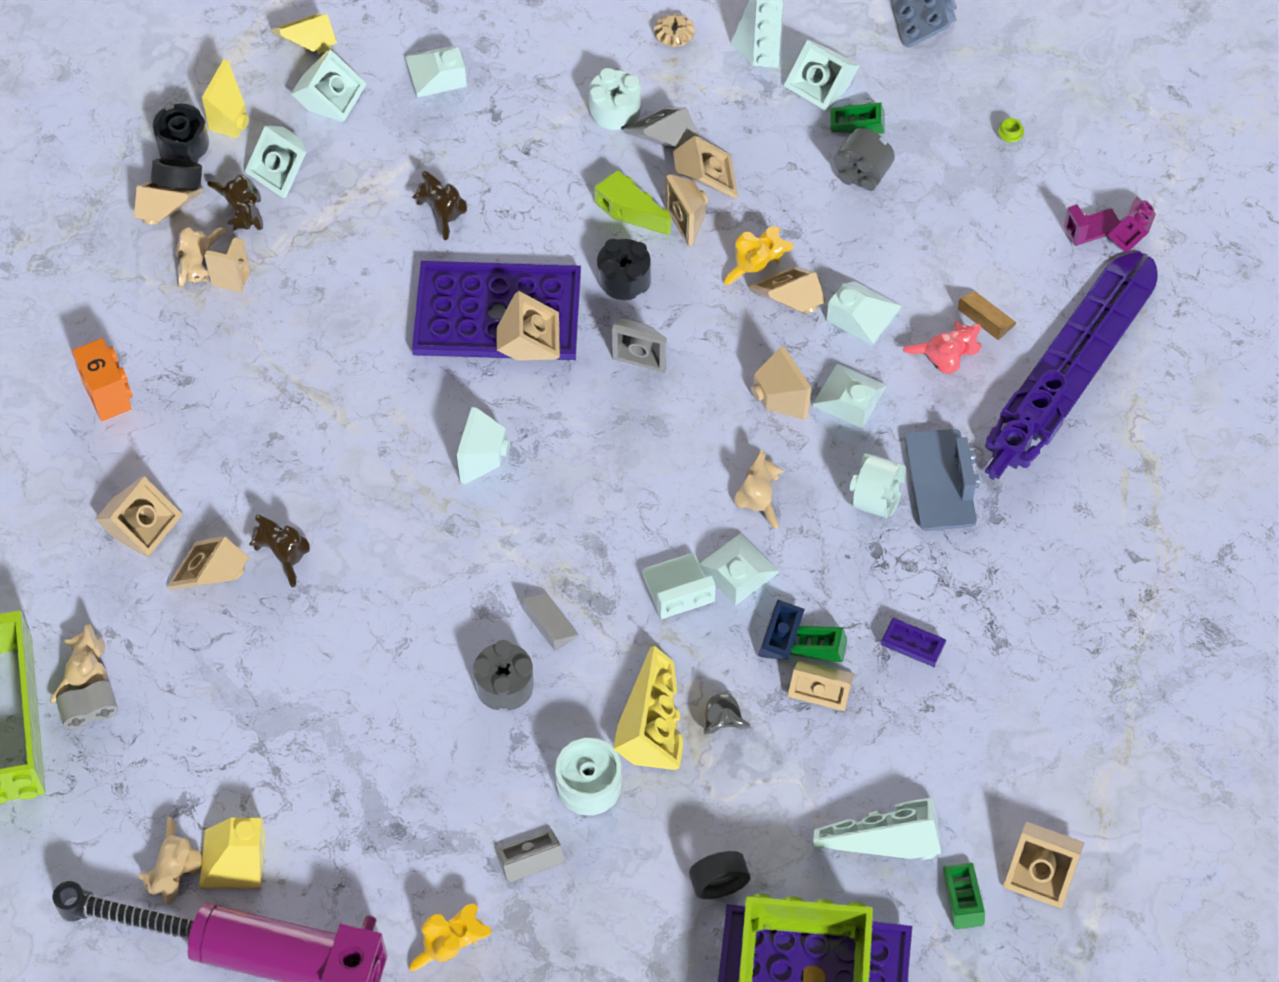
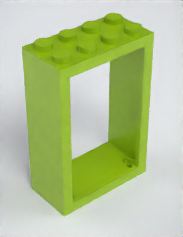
[0,610,46,805]
[739,893,873,982]

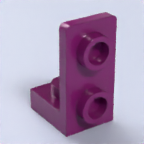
[1107,197,1156,253]
[1063,204,1120,246]

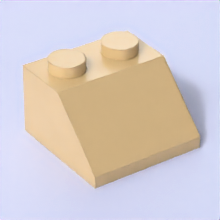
[1003,821,1085,909]

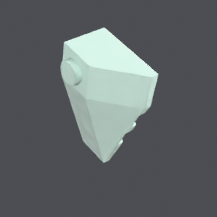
[813,797,941,860]

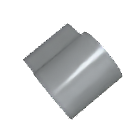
[56,681,118,730]

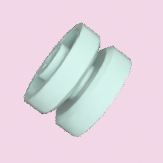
[555,738,622,816]

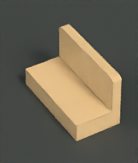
[204,238,251,292]
[787,660,855,711]

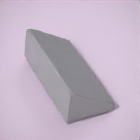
[522,593,579,651]
[495,829,565,882]

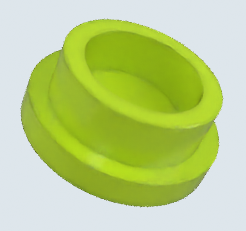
[998,118,1024,143]

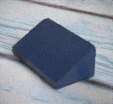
[758,599,805,660]

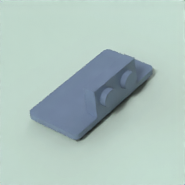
[892,0,957,48]
[905,429,980,531]

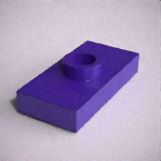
[881,618,947,668]

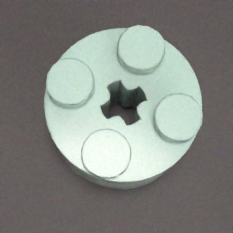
[589,68,641,130]
[850,454,906,518]

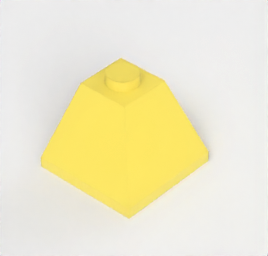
[271,13,337,54]
[202,59,249,138]
[199,818,266,889]

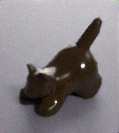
[412,171,467,240]
[207,174,263,231]
[249,514,310,588]

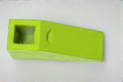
[594,170,671,235]

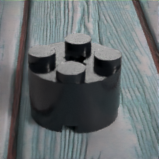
[153,103,209,163]
[597,239,651,300]

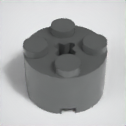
[834,128,895,191]
[473,640,534,710]

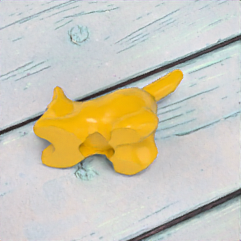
[724,226,794,285]
[409,904,492,971]

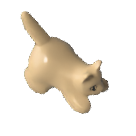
[176,227,227,287]
[734,450,784,529]
[50,624,108,703]
[138,817,202,904]

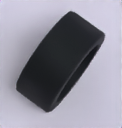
[151,158,202,189]
[689,851,751,899]

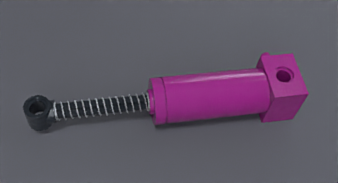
[52,881,388,982]

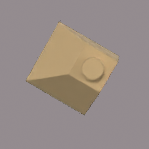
[673,135,738,199]
[666,174,708,247]
[134,181,203,225]
[749,267,825,314]
[497,291,560,361]
[751,346,811,420]
[95,476,183,557]
[167,536,249,590]

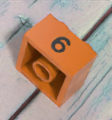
[71,338,133,422]

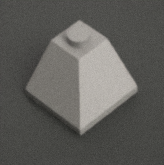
[623,107,698,148]
[612,318,667,373]

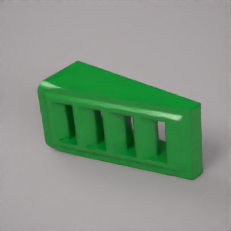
[830,102,885,134]
[790,626,847,662]
[943,863,985,929]

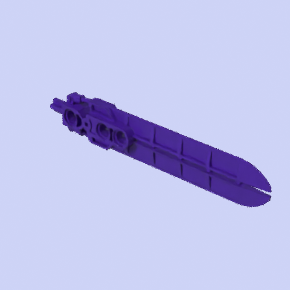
[985,252,1158,480]

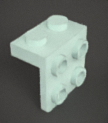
[643,553,716,619]

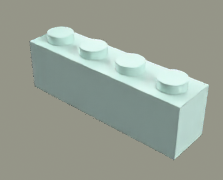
[731,0,784,68]

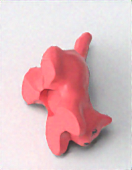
[903,321,982,374]

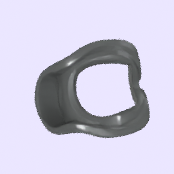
[703,693,751,734]

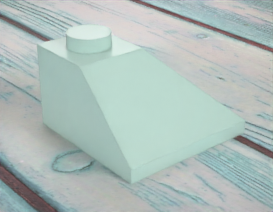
[784,40,860,111]
[405,46,467,97]
[291,50,367,122]
[245,126,306,198]
[827,281,901,346]
[813,363,886,428]
[457,407,510,484]
[699,533,779,606]

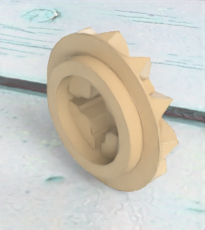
[654,12,695,47]

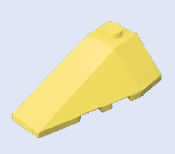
[613,646,683,770]

